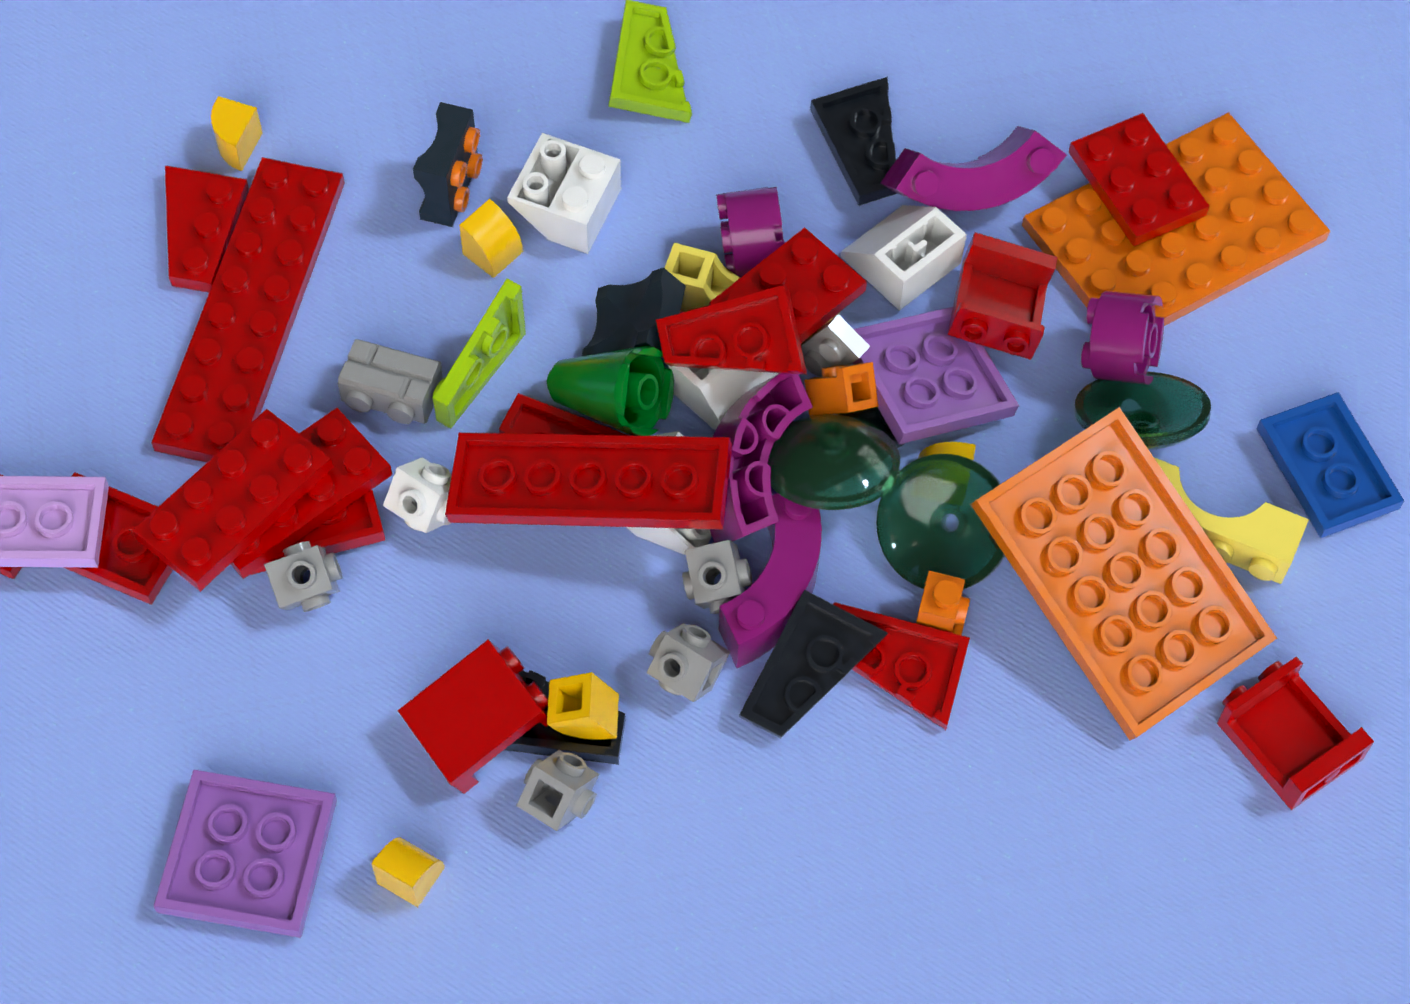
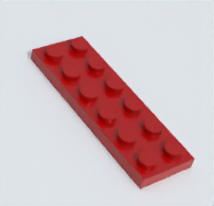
[445,432,732,529]

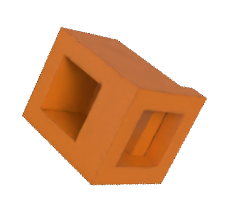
[804,362,878,415]
[916,571,970,635]

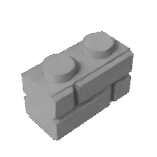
[338,339,443,424]

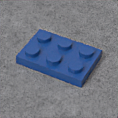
[1256,392,1404,538]

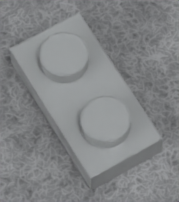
[801,314,870,377]

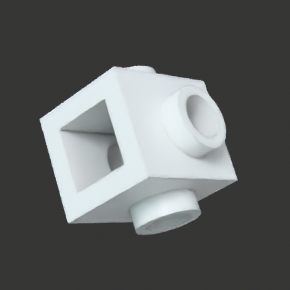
[383,457,451,533]

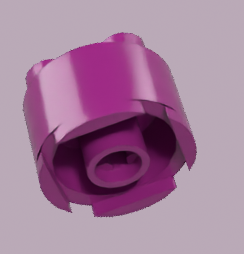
[716,187,785,278]
[1081,291,1164,385]

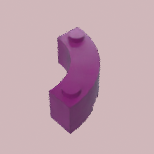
[881,126,1067,211]
[710,373,813,543]
[718,481,822,668]

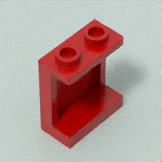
[947,232,1057,360]
[397,639,549,794]
[1217,656,1374,811]

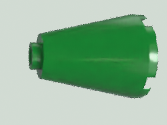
[547,346,674,436]

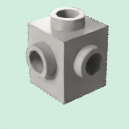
[682,540,753,614]
[264,541,342,612]
[646,623,730,702]
[516,750,599,831]

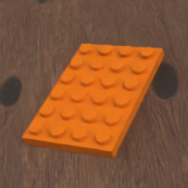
[1022,112,1330,326]
[970,407,1277,741]

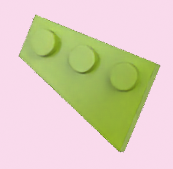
[608,0,692,123]
[432,278,526,429]

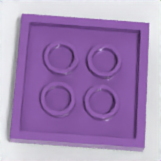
[853,307,1019,444]
[153,769,337,938]

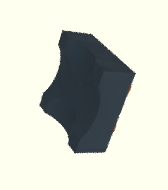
[413,102,483,227]
[582,268,686,362]

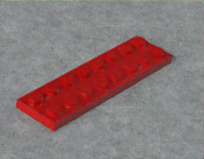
[151,157,345,462]

